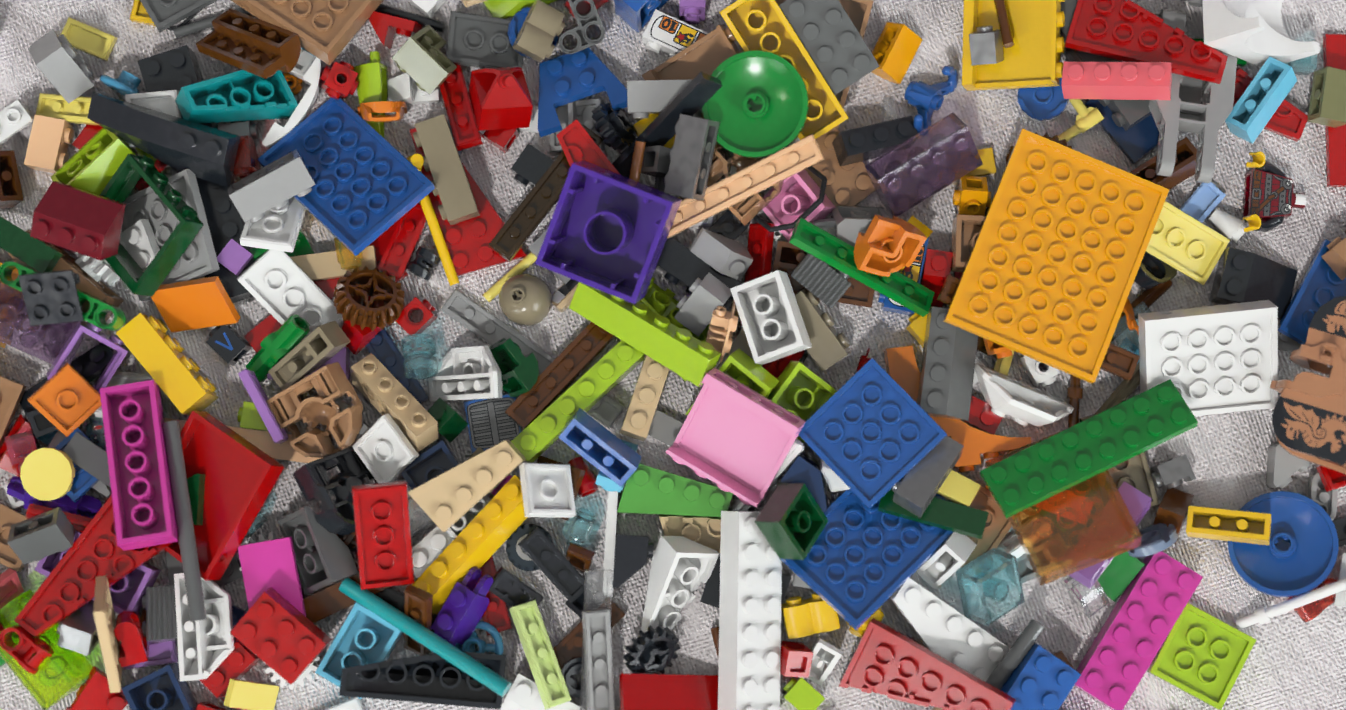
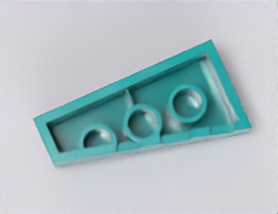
[175,70,298,123]

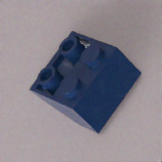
[780,453,827,513]

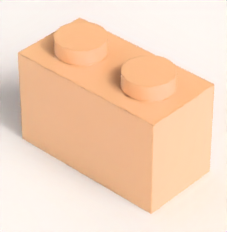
[24,115,74,173]

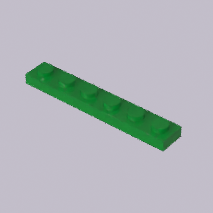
[789,218,935,317]

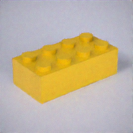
[116,313,219,416]

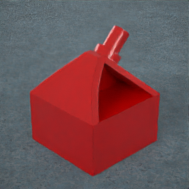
[468,67,533,131]

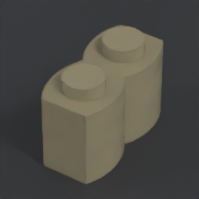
[512,0,566,62]

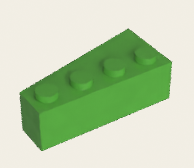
[617,464,733,518]

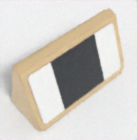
[551,279,579,313]

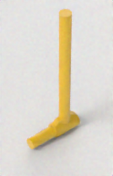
[406,154,460,286]

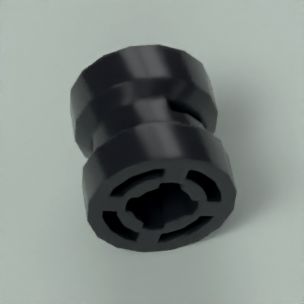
[406,246,441,281]

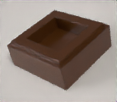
[565,543,595,573]

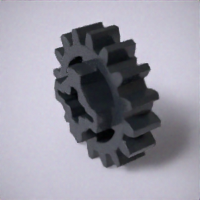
[592,102,636,154]
[624,624,680,674]

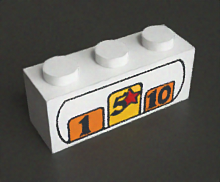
[642,9,708,59]

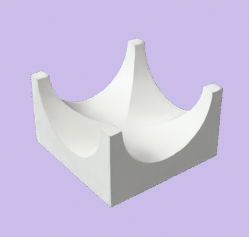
[1202,0,1320,68]

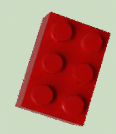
[230,587,332,685]

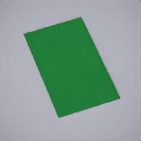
[1093,547,1145,602]

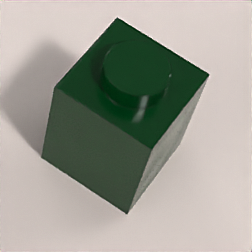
[427,398,468,443]

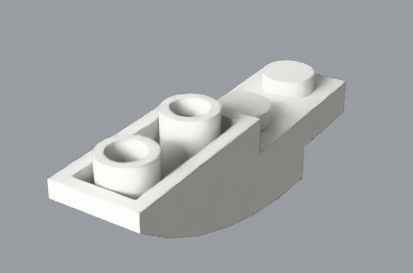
[412,496,490,580]

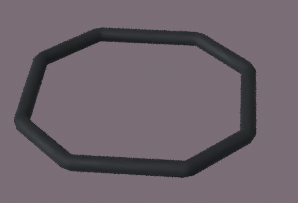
[753,166,827,232]

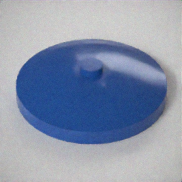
[1228,491,1339,598]

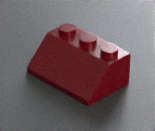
[30,181,126,260]

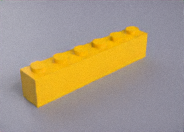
[412,475,528,614]

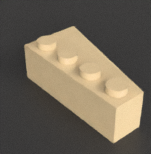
[407,439,526,532]

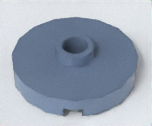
[1124,523,1179,558]

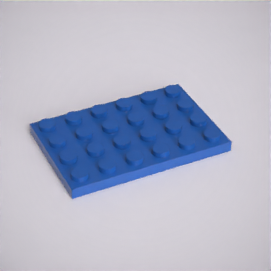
[257,97,435,256]
[780,477,953,630]

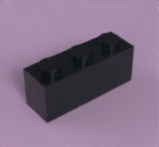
[832,116,920,166]

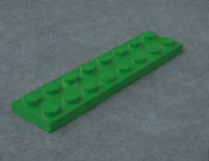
[981,379,1198,519]

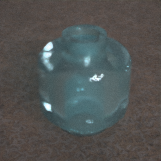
[562,508,600,547]

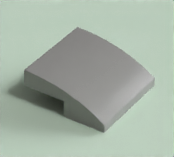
[549,98,605,153]

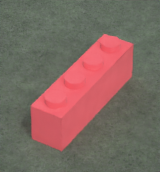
[1061,62,1172,100]

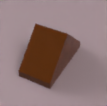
[1153,488,1194,544]

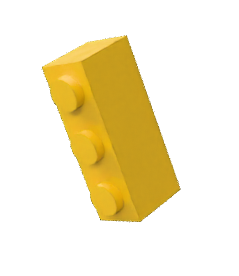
[1186,506,1272,545]

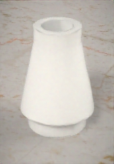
[1208,208,1249,243]

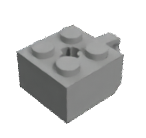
[29,29,94,104]
[814,206,890,247]

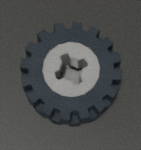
[506,524,553,571]

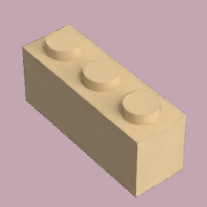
[619,355,669,442]

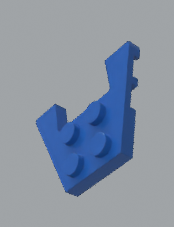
[538,47,627,137]

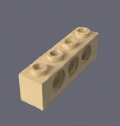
[351,353,438,453]

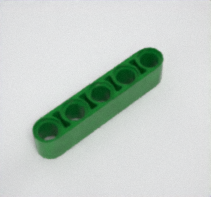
[0,261,126,331]

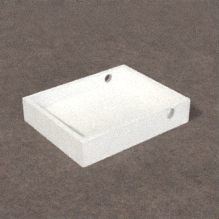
[1138,300,1278,416]

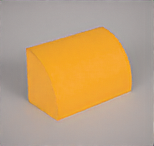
[872,22,922,84]

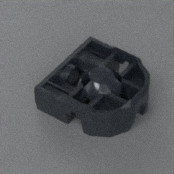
[292,446,378,535]

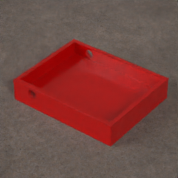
[164,411,284,581]

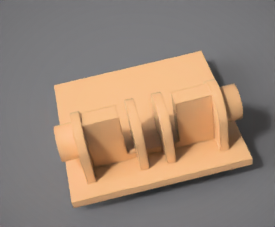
[706,299,739,363]

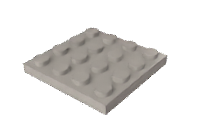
[121,169,220,301]

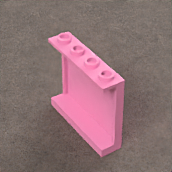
[666,367,806,507]

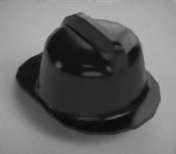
[1133,252,1177,289]

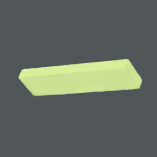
[509,600,572,710]

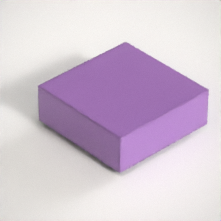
[217,239,254,276]

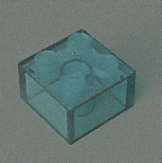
[955,548,1025,626]

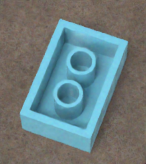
[315,602,403,699]

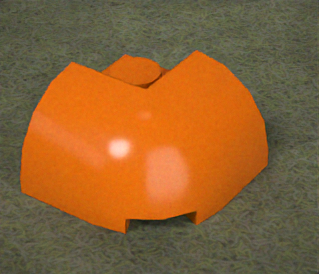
[854,214,927,277]

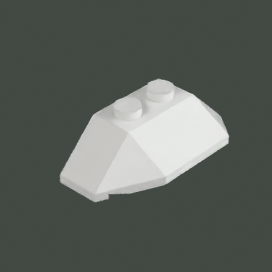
[428,345,503,402]
[974,363,1074,427]
[174,573,234,681]

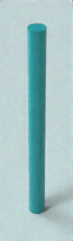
[339,577,511,697]

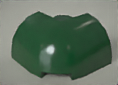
[489,338,539,397]

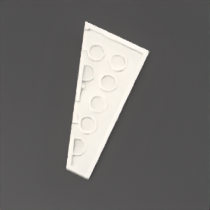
[891,578,1010,682]

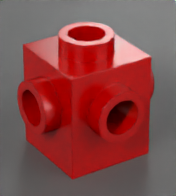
[320,60,359,100]

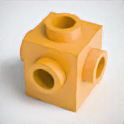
[953,176,991,216]

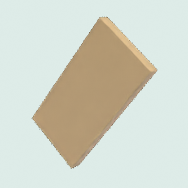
[93,576,123,693]

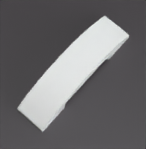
[261,57,323,149]

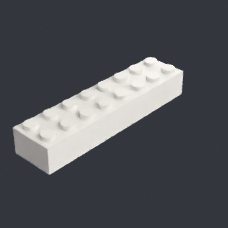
[718,511,782,710]

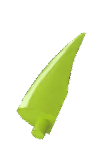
[354,51,388,139]

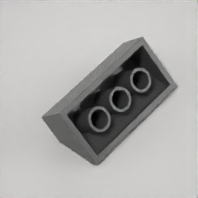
[917,307,978,421]

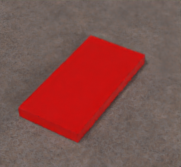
[352,481,414,590]
[619,673,718,710]

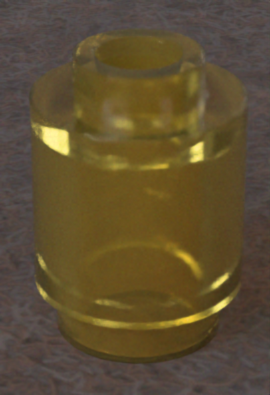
[334,237,364,270]

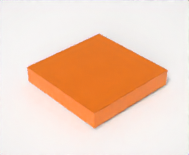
[28,362,101,437]

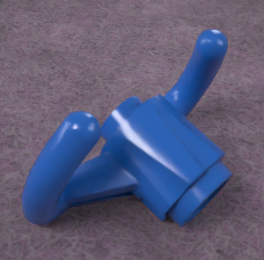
[904,66,958,138]

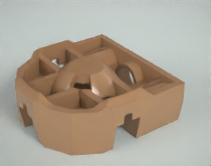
[707,144,784,226]
[267,362,363,458]

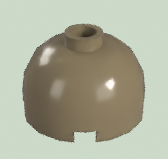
[499,274,552,326]

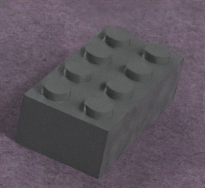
[778,0,880,95]

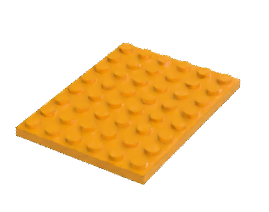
[944,128,1169,383]

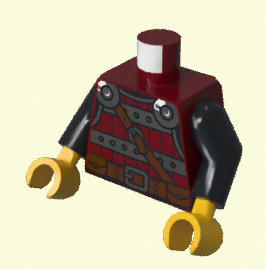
[1242,152,1306,232]

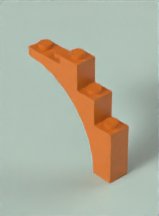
[884,346,1032,472]

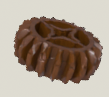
[333,266,405,332]

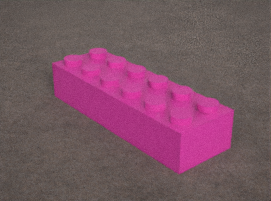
[100,380,179,551]
[1074,551,1203,710]

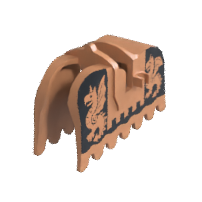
[1269,296,1346,475]

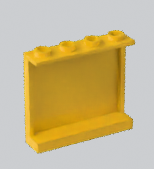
[962,0,1065,91]

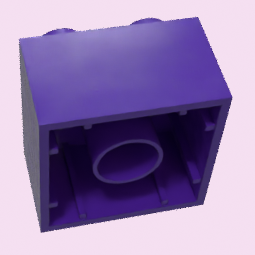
[535,161,682,304]

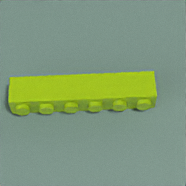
[569,282,721,387]
[511,340,644,463]

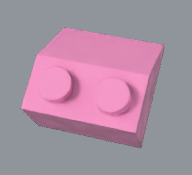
[762,169,836,242]

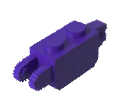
[7,476,102,518]
[429,566,493,653]

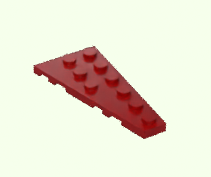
[1065,0,1228,84]
[410,128,526,276]
[14,494,174,637]

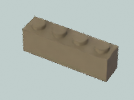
[412,114,480,225]

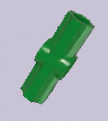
[246,314,310,382]

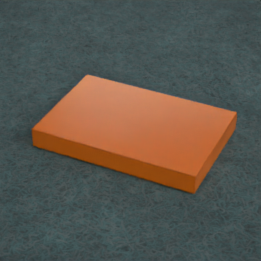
[150,276,241,333]

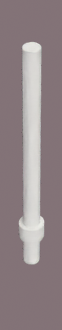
[1235,578,1346,629]

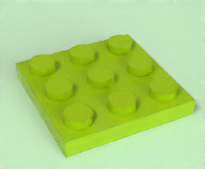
[1147,603,1256,710]

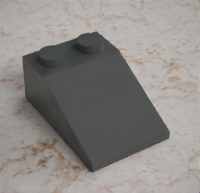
[278,506,358,595]

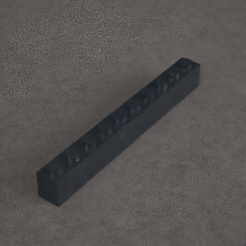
[511,144,742,311]

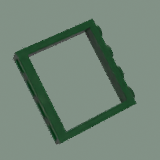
[100,154,204,296]

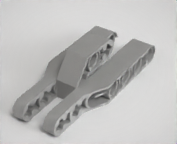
[1149,9,1237,183]

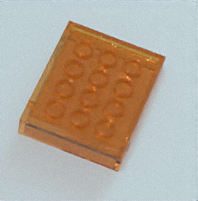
[985,428,1142,586]

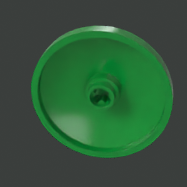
[702,50,809,158]

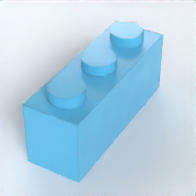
[1225,56,1298,144]

